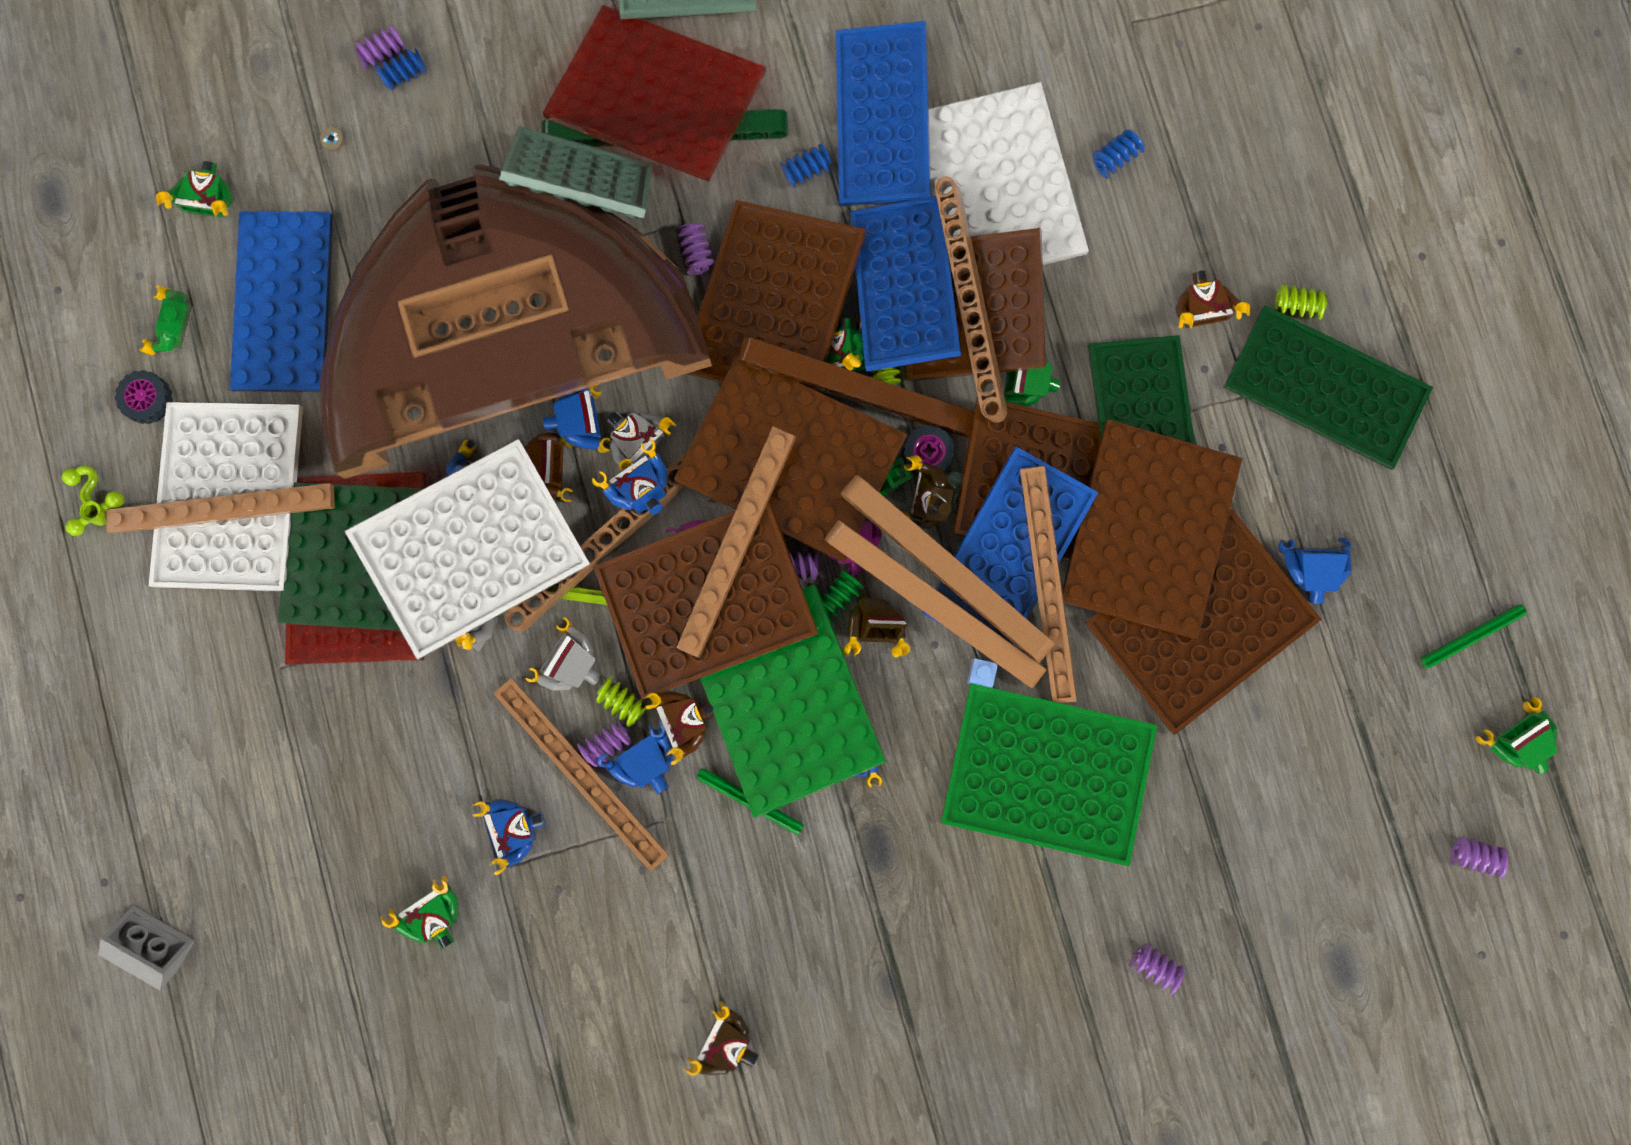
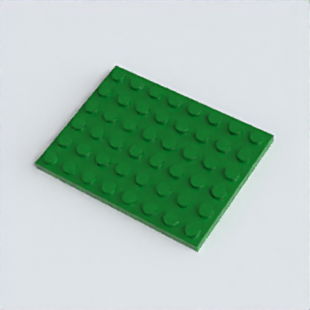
[700,585,887,818]
[940,683,1158,867]

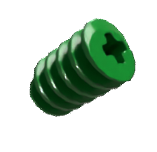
[820,571,865,624]

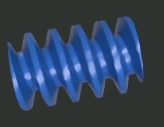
[374,47,427,90]
[1093,129,1145,179]
[780,143,831,188]

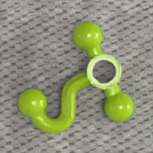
[61,465,125,536]

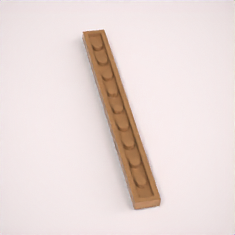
[676,427,796,658]
[1020,465,1077,703]
[106,483,335,534]
[493,678,669,872]

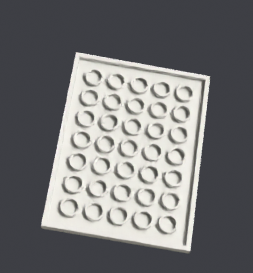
[929,82,1089,265]
[148,402,303,591]
[345,439,590,659]

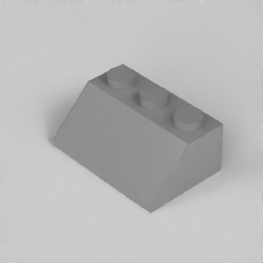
[98,905,194,991]

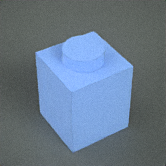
[967,658,998,688]

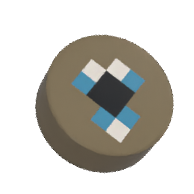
[320,127,345,152]

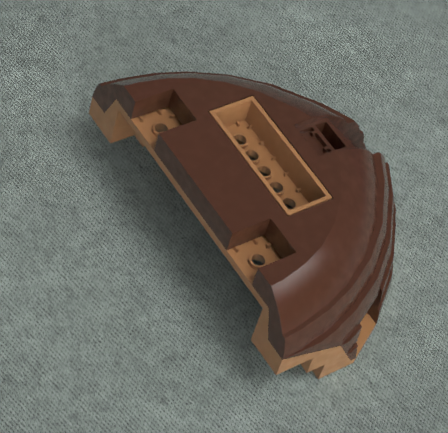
[319,164,712,479]

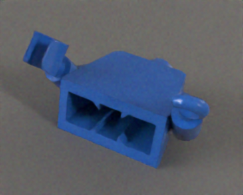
[1278,538,1352,604]
[598,720,673,795]

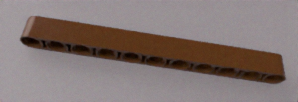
[737,337,974,439]

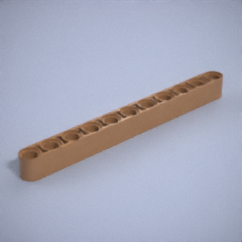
[935,176,1007,423]
[505,451,688,632]
[840,475,1055,663]
[824,520,1047,689]

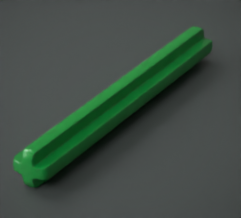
[1420,604,1527,669]
[696,768,804,835]

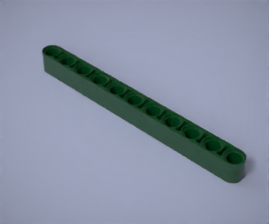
[541,109,788,147]

